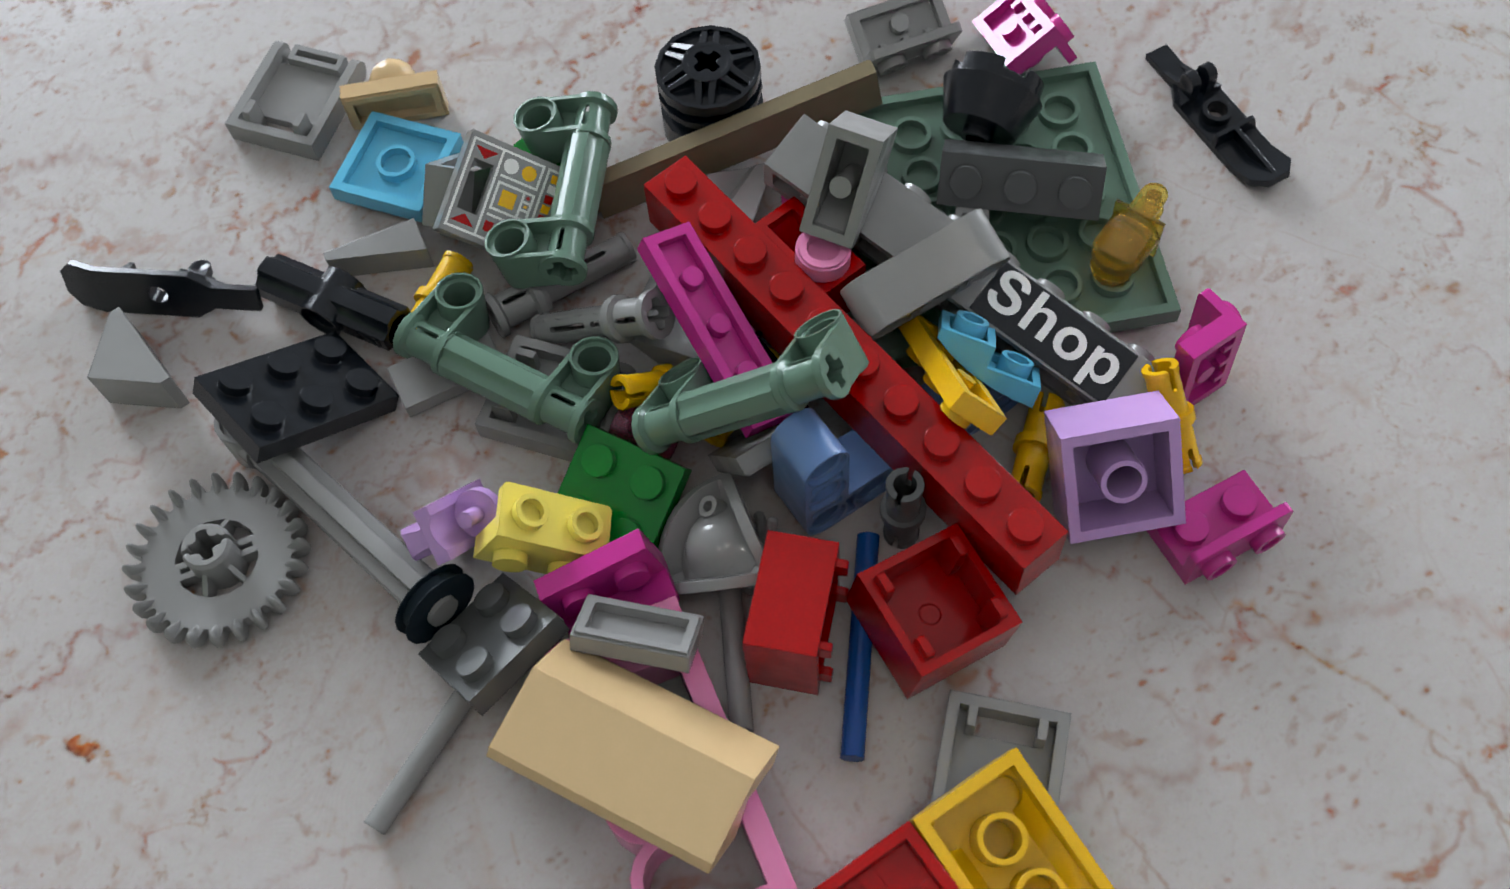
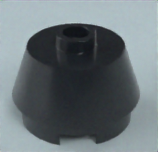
[943,51,1044,145]

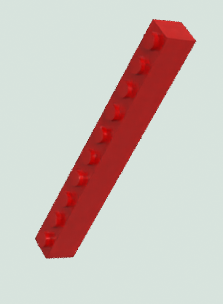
[643,155,1069,595]

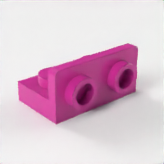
[972,0,1077,75]
[1174,288,1247,405]
[1147,470,1294,585]
[533,528,680,637]

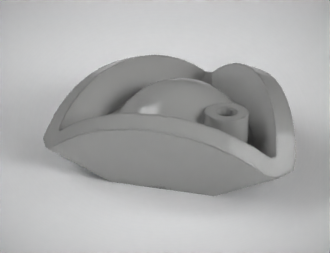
[658,473,764,595]

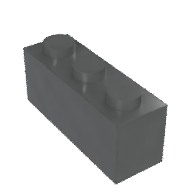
[936,139,1107,221]

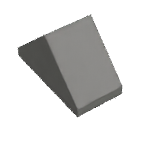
[87,307,190,409]

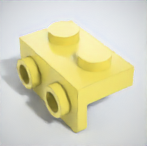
[473,481,612,574]

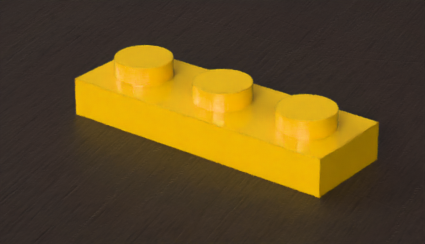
[898,315,1007,436]

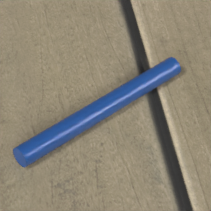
[840,532,880,762]

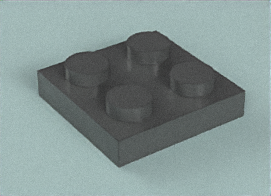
[418,573,570,716]

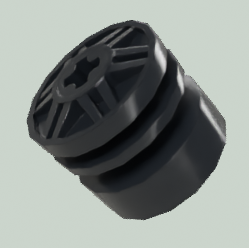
[654,25,763,142]

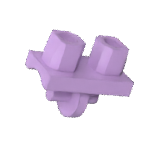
[401,479,498,565]

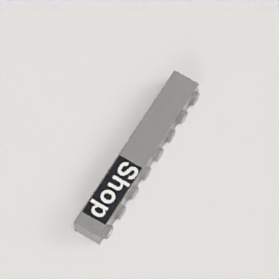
[764,114,1156,406]

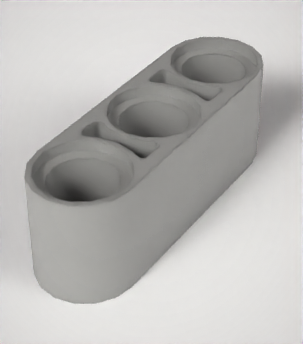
[839,209,1011,340]

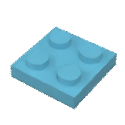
[329,111,463,223]

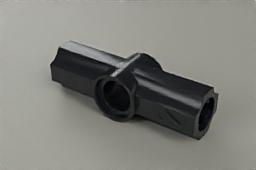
[255,253,410,351]

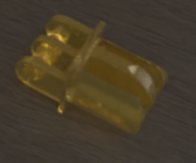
[1090,183,1168,287]

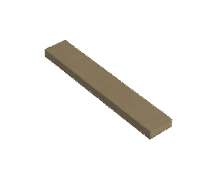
[599,59,883,219]

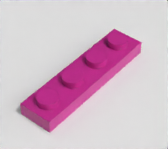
[637,222,793,438]

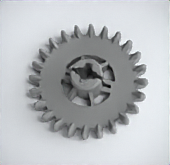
[122,472,311,648]

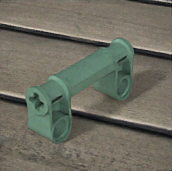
[485,91,618,289]
[393,272,622,445]
[631,309,869,455]

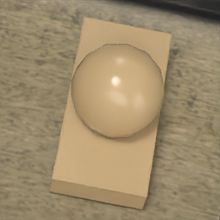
[339,58,449,130]

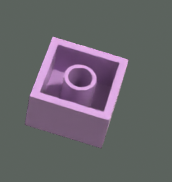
[1044,390,1186,544]

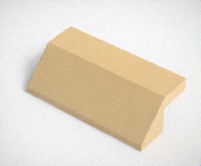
[486,638,780,874]

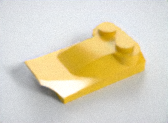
[909,747,1115,889]

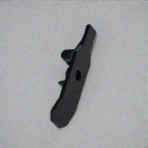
[1145,44,1291,187]
[60,260,264,317]

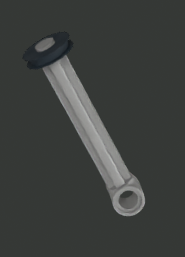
[214,419,475,644]

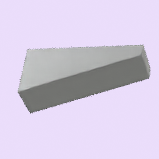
[323,218,435,276]

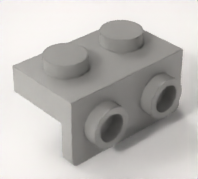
[844,0,962,75]

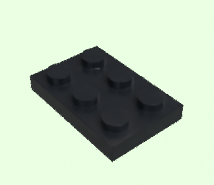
[192,331,399,464]

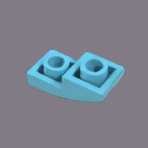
[937,310,1041,408]

